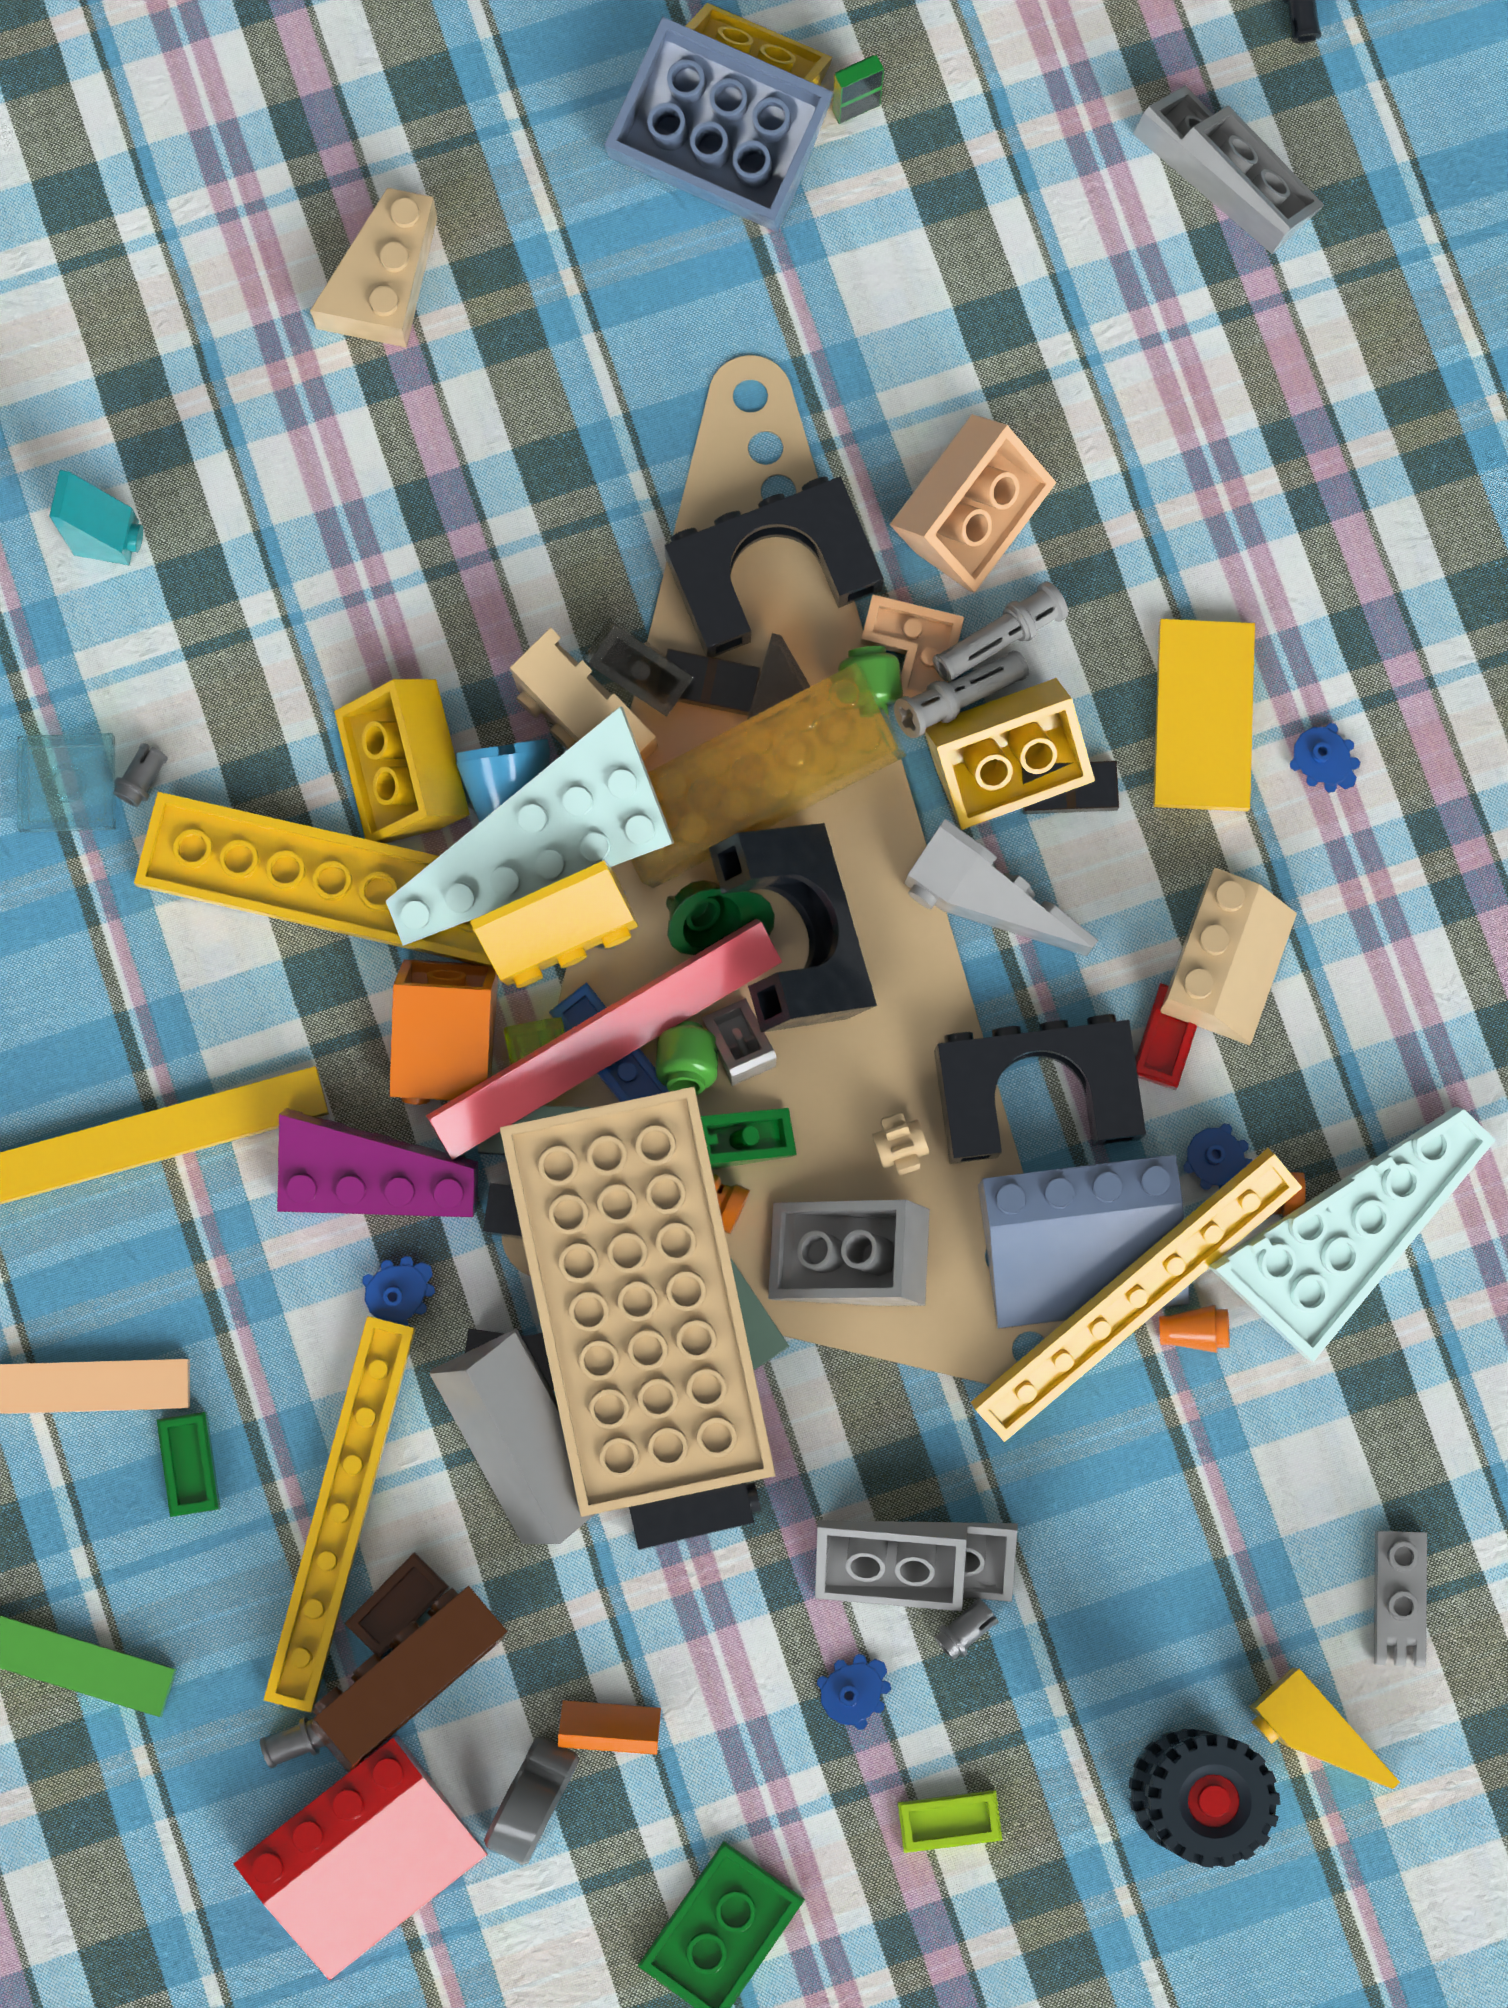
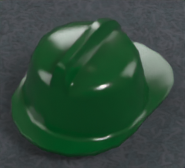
[666,880,775,955]

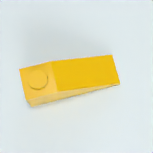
[1249,1667,1400,1789]

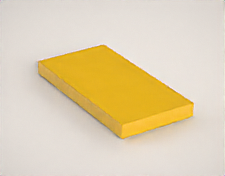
[1153,619,1255,812]

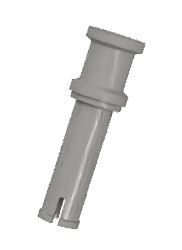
[933,581,1068,683]
[894,651,1029,738]

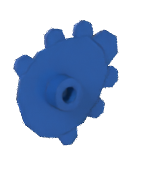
[1290,723,1361,793]
[1183,1123,1253,1190]
[362,1256,435,1326]
[817,1654,891,1730]

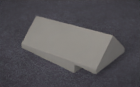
[1133,85,1324,254]
[429,1329,595,1544]
[815,1520,1018,1611]

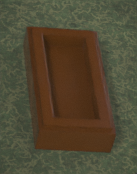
[344,1552,450,1658]

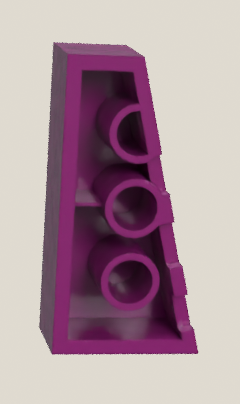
[277,1108,478,1217]

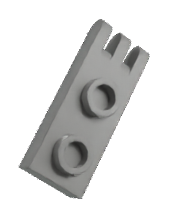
[1374,1531,1427,1667]

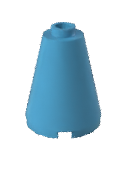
[455,739,550,823]

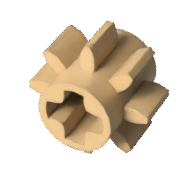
[872,1112,929,1175]

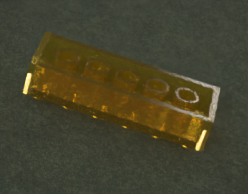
[631,663,907,888]

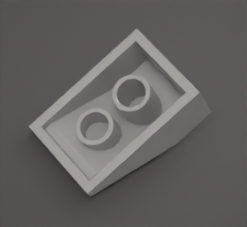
[768,1200,930,1306]

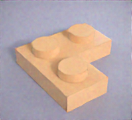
[861,594,964,698]

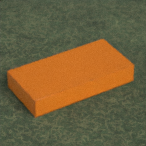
[558,1700,661,1755]

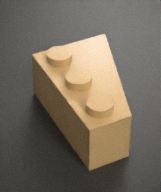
[310,188,437,348]
[510,627,658,762]

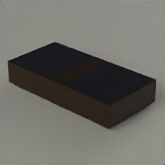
[658,649,761,716]
[1021,761,1119,814]

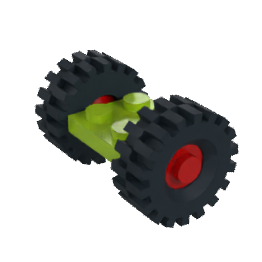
[1129,1729,1280,1868]

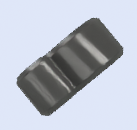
[484,1736,580,1865]

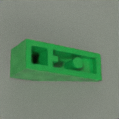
[701,1108,797,1170]

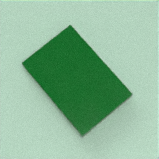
[637,1841,805,2008]

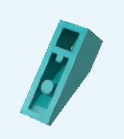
[49,470,143,566]

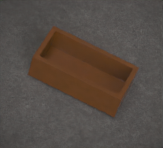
[310,1586,508,1773]

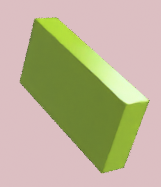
[897,1790,1003,1853]

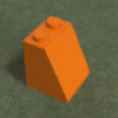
[390,959,499,1105]

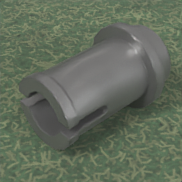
[113,743,168,807]
[934,1598,999,1660]
[260,1717,325,1768]

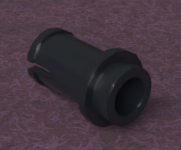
[1283,0,1322,43]

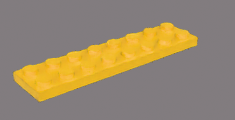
[134,792,494,968]

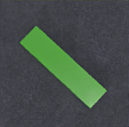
[0,1615,177,1717]

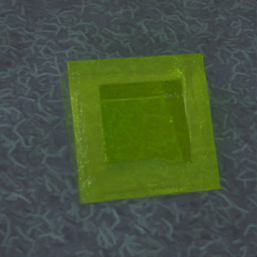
[504,1017,565,1064]

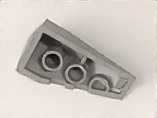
[904,819,1098,956]

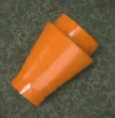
[1159,1304,1230,1353]

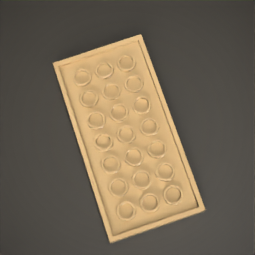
[500,1087,776,1517]

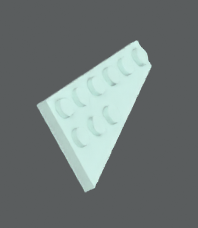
[386,707,674,946]
[1208,1107,1495,1362]

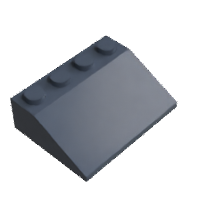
[604,16,834,233]
[978,1155,1190,1329]

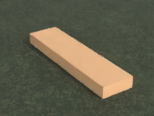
[0,1359,190,1414]

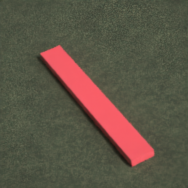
[426,919,782,1160]

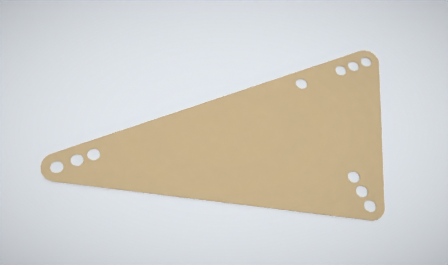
[502,355,1066,1385]

